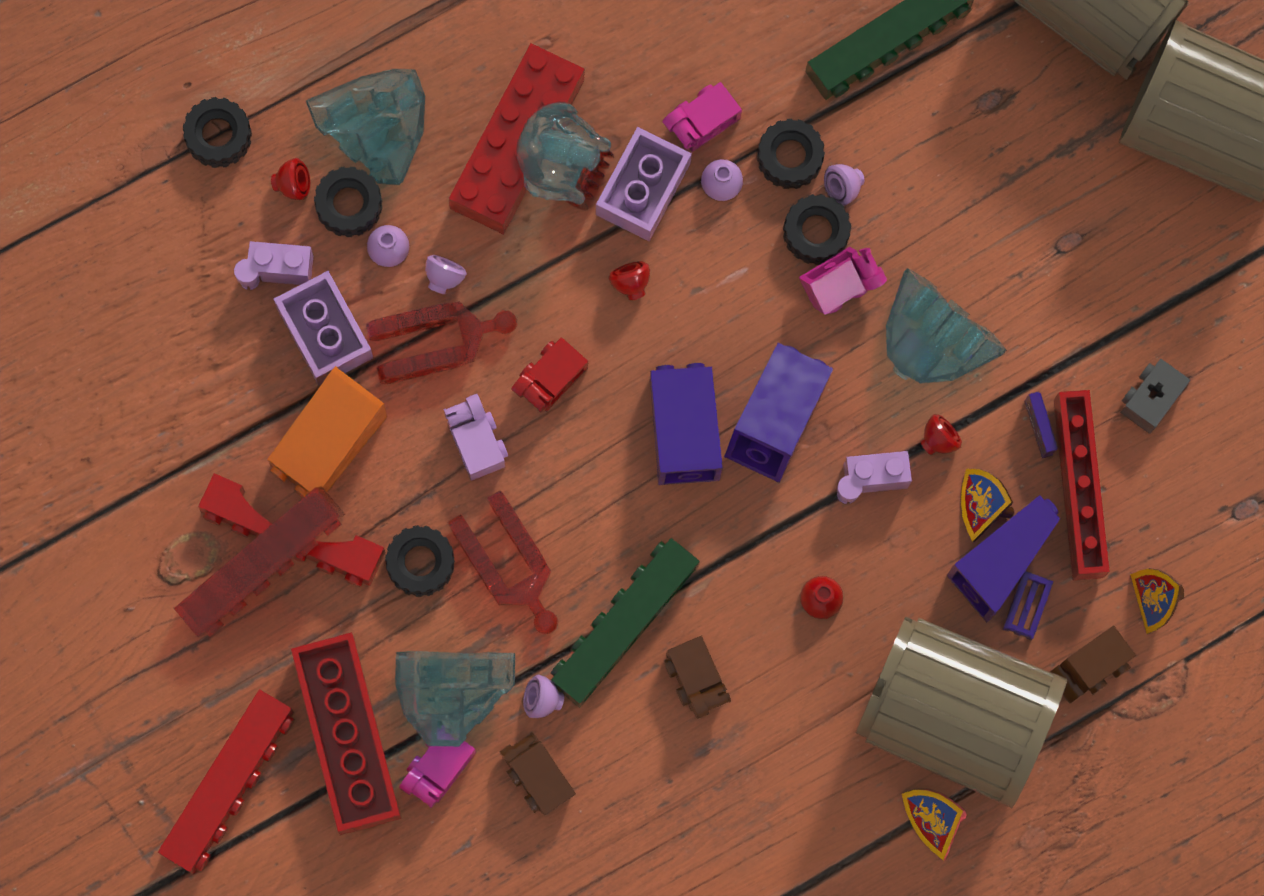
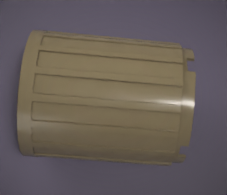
[1014,0,1189,80]
[1119,20,1264,202]
[856,617,1067,808]

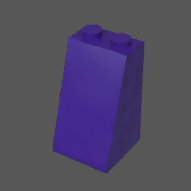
[724,343,833,483]
[650,363,723,485]
[947,495,1060,623]

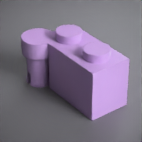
[234,241,314,290]
[443,394,508,481]
[837,451,912,504]

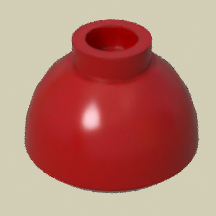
[271,158,311,200]
[608,261,650,300]
[920,414,962,455]
[800,576,843,619]

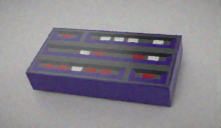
[1024,392,1058,459]

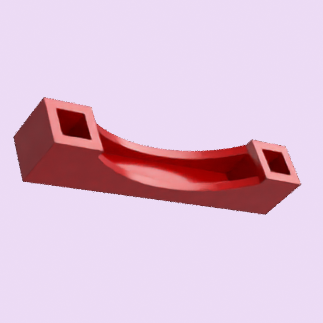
[198,473,386,587]

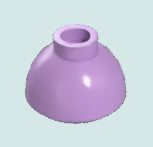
[701,159,743,201]
[824,164,865,206]
[367,225,409,267]
[425,255,467,294]
[523,675,564,718]

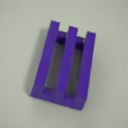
[1003,571,1054,640]

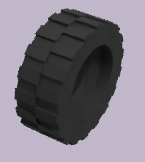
[183,97,252,168]
[757,119,825,189]
[314,166,382,237]
[783,194,851,265]
[385,525,455,597]

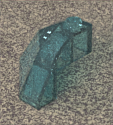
[306,69,425,185]
[886,268,1007,383]
[395,651,515,747]

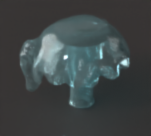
[516,102,612,204]

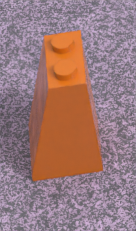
[267,366,387,502]

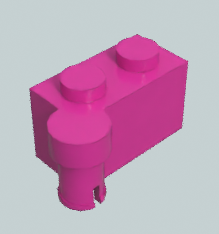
[662,82,742,152]
[799,246,887,315]
[399,727,476,808]

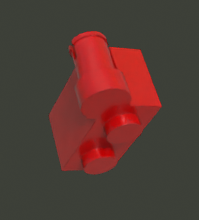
[511,337,588,413]

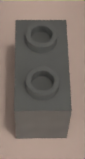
[1120,358,1190,434]

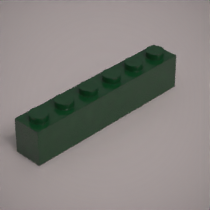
[805,0,974,100]
[550,538,700,708]

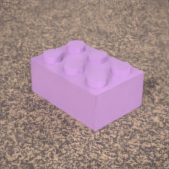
[595,127,692,241]
[274,271,373,386]

